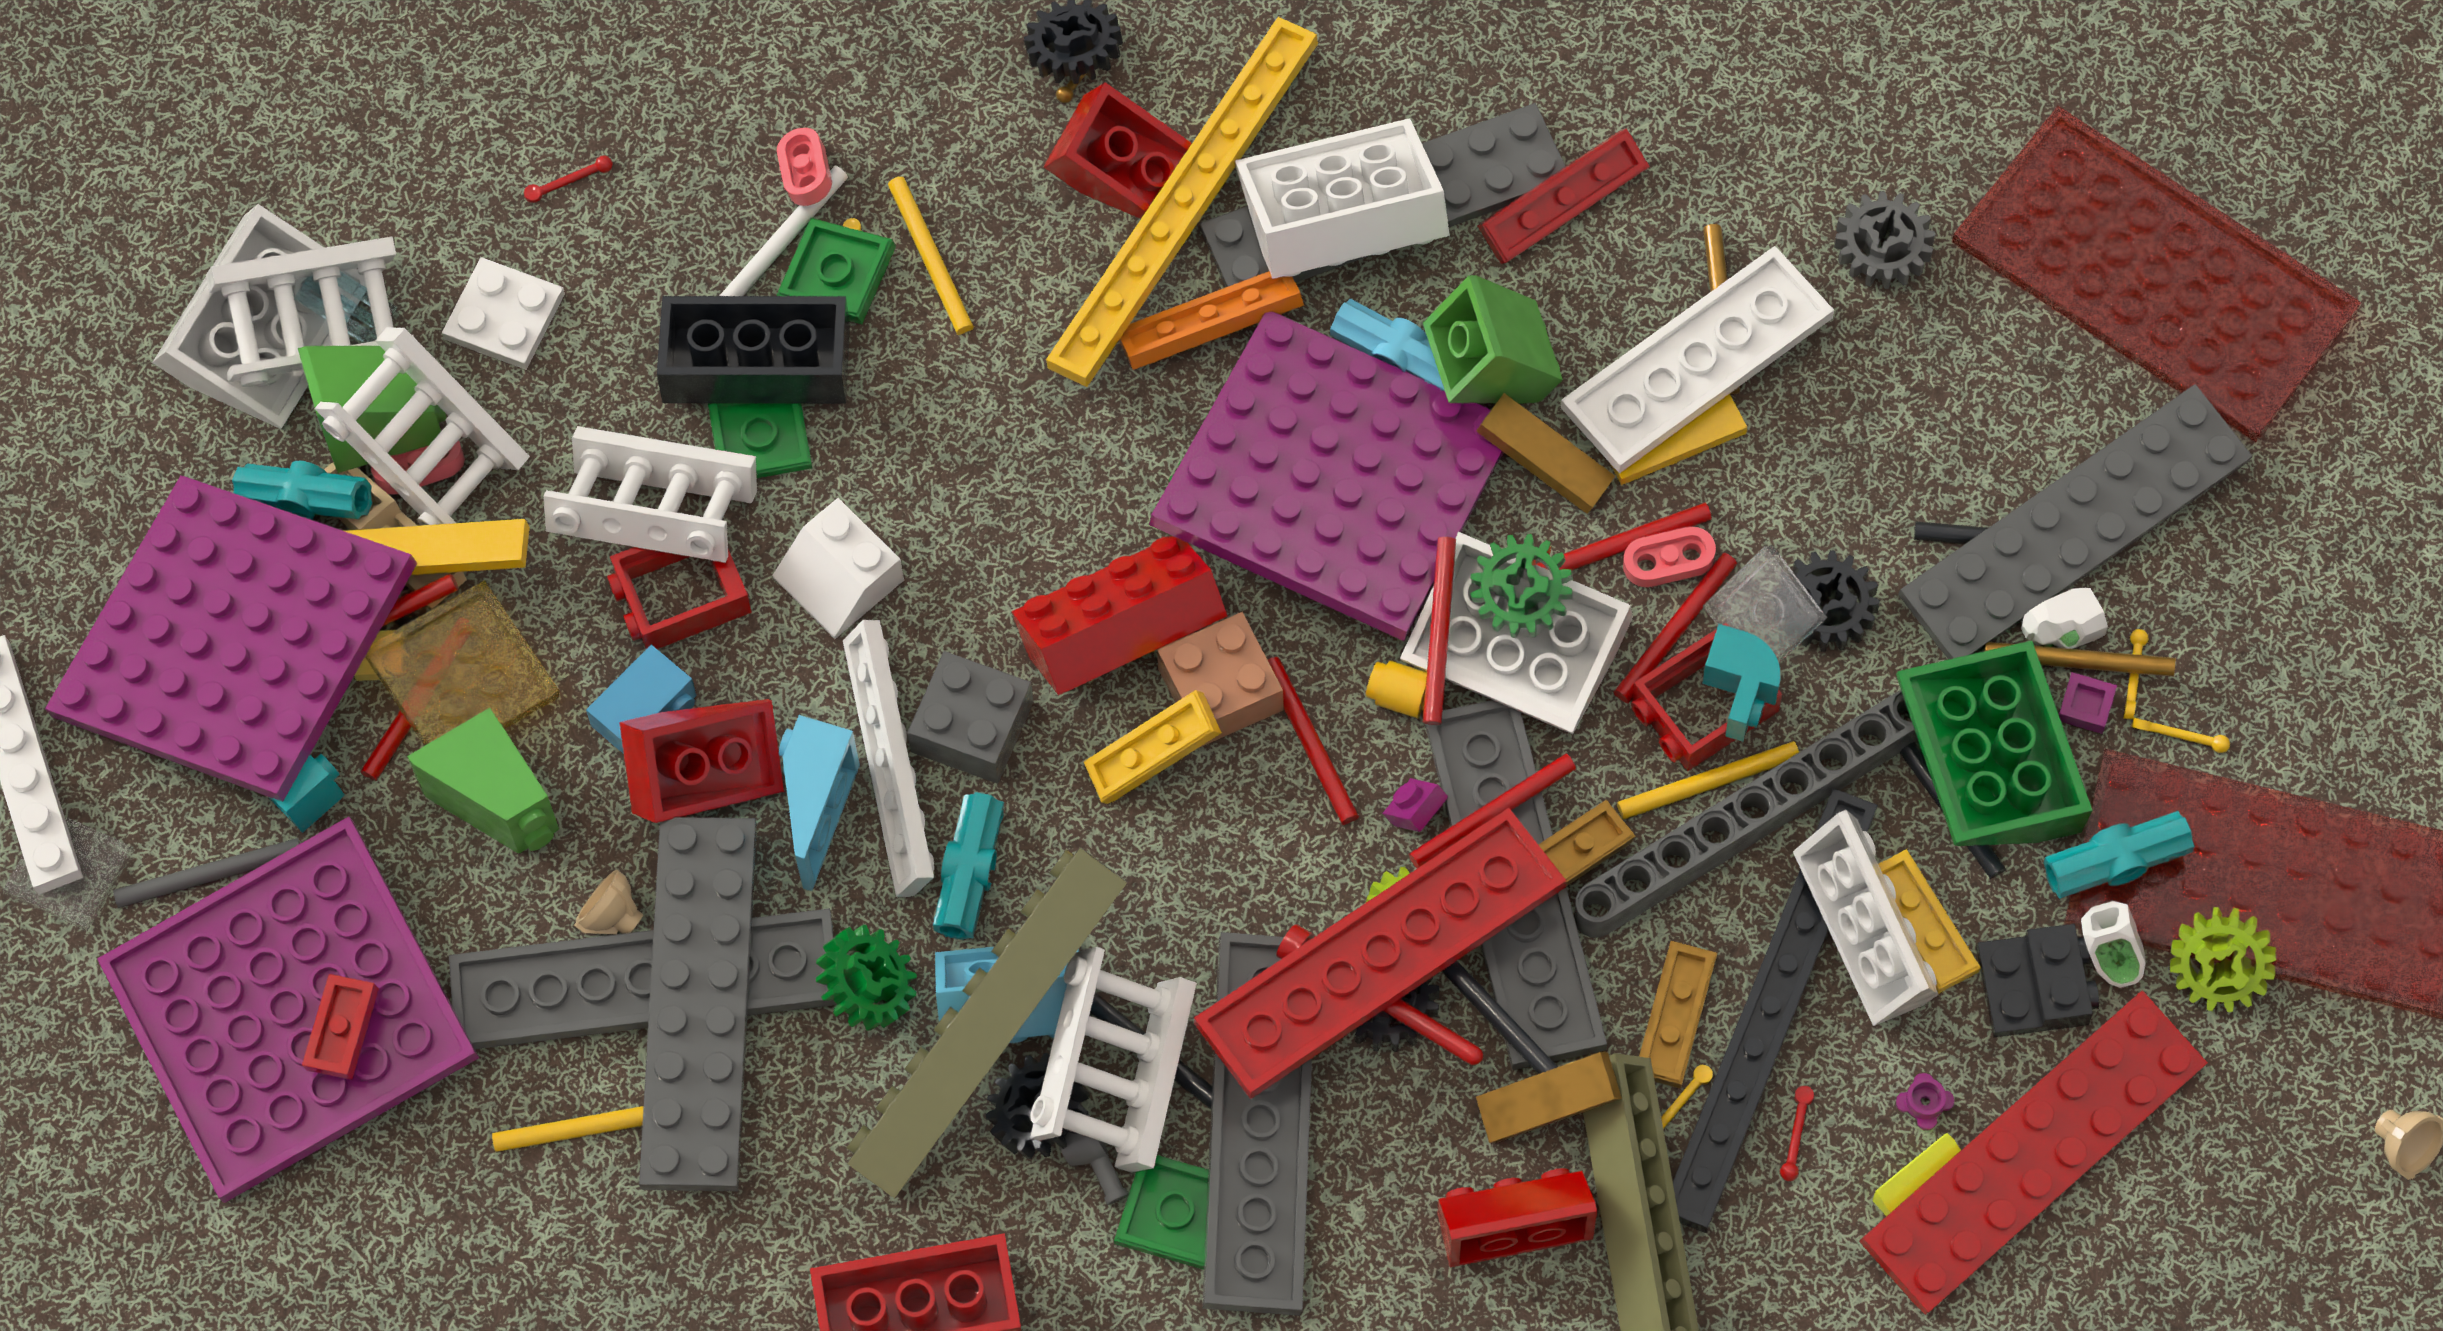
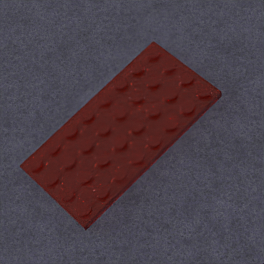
[1952,106,2362,442]
[2063,748,2443,1019]

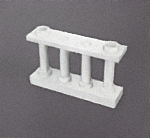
[206,236,414,387]
[314,327,530,526]
[544,426,757,563]
[1030,947,1197,1173]

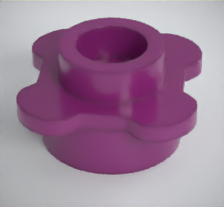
[1896,1073,1955,1130]

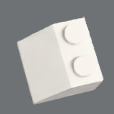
[772,498,904,639]

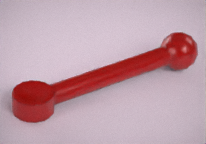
[524,155,613,203]
[1780,1086,1814,1181]

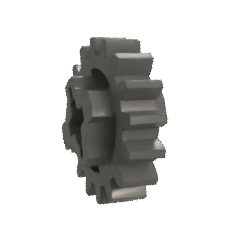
[1834,191,1935,289]

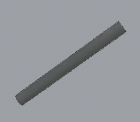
[113,838,301,908]

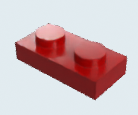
[302,974,379,1080]

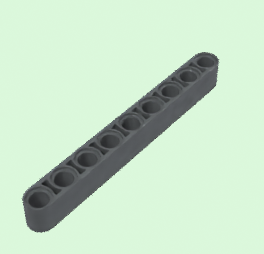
[1574,690,1918,938]

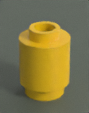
[1366,661,1427,719]

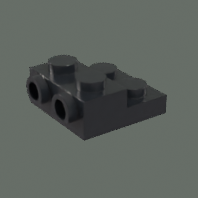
[1976,923,2099,1038]

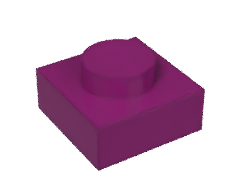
[2059,672,2117,734]
[1382,778,1448,832]

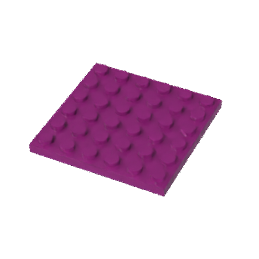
[1149,311,1503,641]
[45,475,417,802]
[97,817,479,1203]

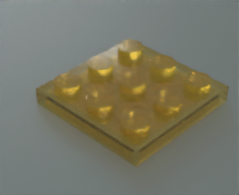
[365,580,560,746]

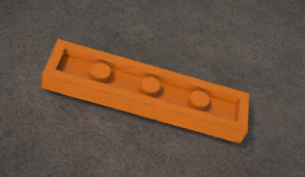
[1119,271,1304,370]

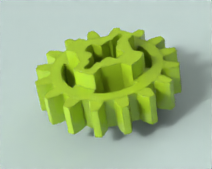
[2170,907,2276,1012]

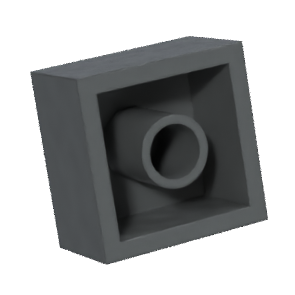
[907,651,1034,784]

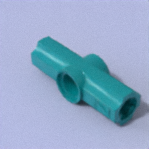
[232,461,373,520]
[933,792,1005,940]
[2043,811,2195,899]

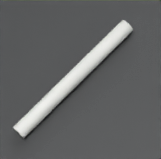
[720,166,848,296]

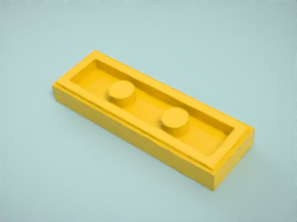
[1609,393,1747,485]
[1084,690,1222,804]
[1878,849,1981,994]

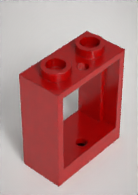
[607,547,752,649]
[1631,623,1782,771]

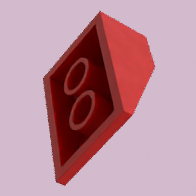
[1043,82,1192,219]
[619,699,784,823]

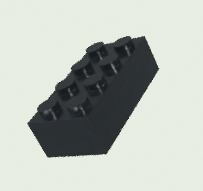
[657,296,850,404]

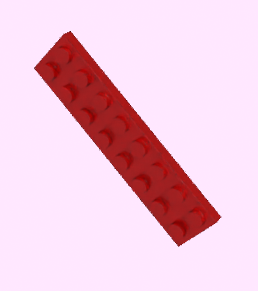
[1194,808,1566,1099]
[1859,990,2208,1315]

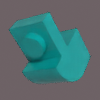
[1702,624,1780,742]

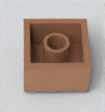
[1157,612,1283,748]

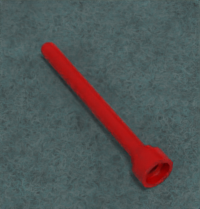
[1276,924,1483,1065]

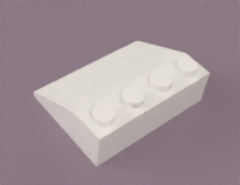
[1235,118,1450,279]
[152,204,367,429]
[1400,532,1633,734]
[1793,810,1939,1026]

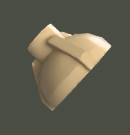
[574,870,643,935]
[2375,1110,2443,1180]

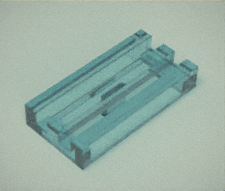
[294,271,397,343]

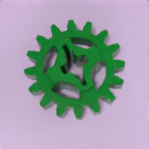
[1470,534,1573,638]
[816,925,917,1031]

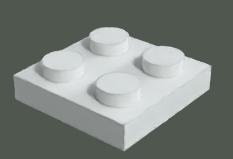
[442,257,565,370]

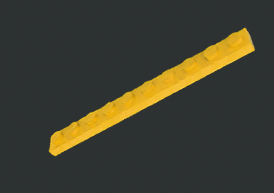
[1046,17,1318,387]

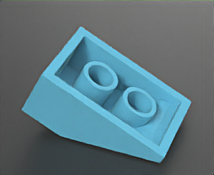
[779,715,860,891]

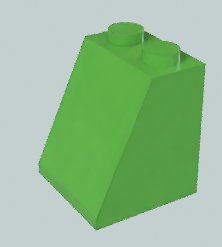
[1423,275,1563,403]
[298,346,447,473]
[407,707,559,854]

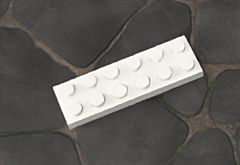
[1561,246,1834,473]

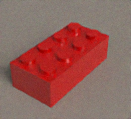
[1011,536,1228,696]
[810,1233,1022,1331]

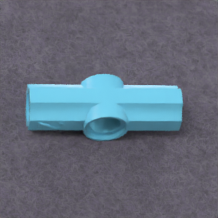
[1330,299,1445,391]

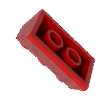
[1437,1168,1597,1268]

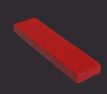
[1477,128,1650,264]

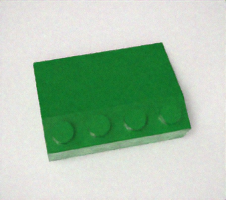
[1896,640,2093,846]

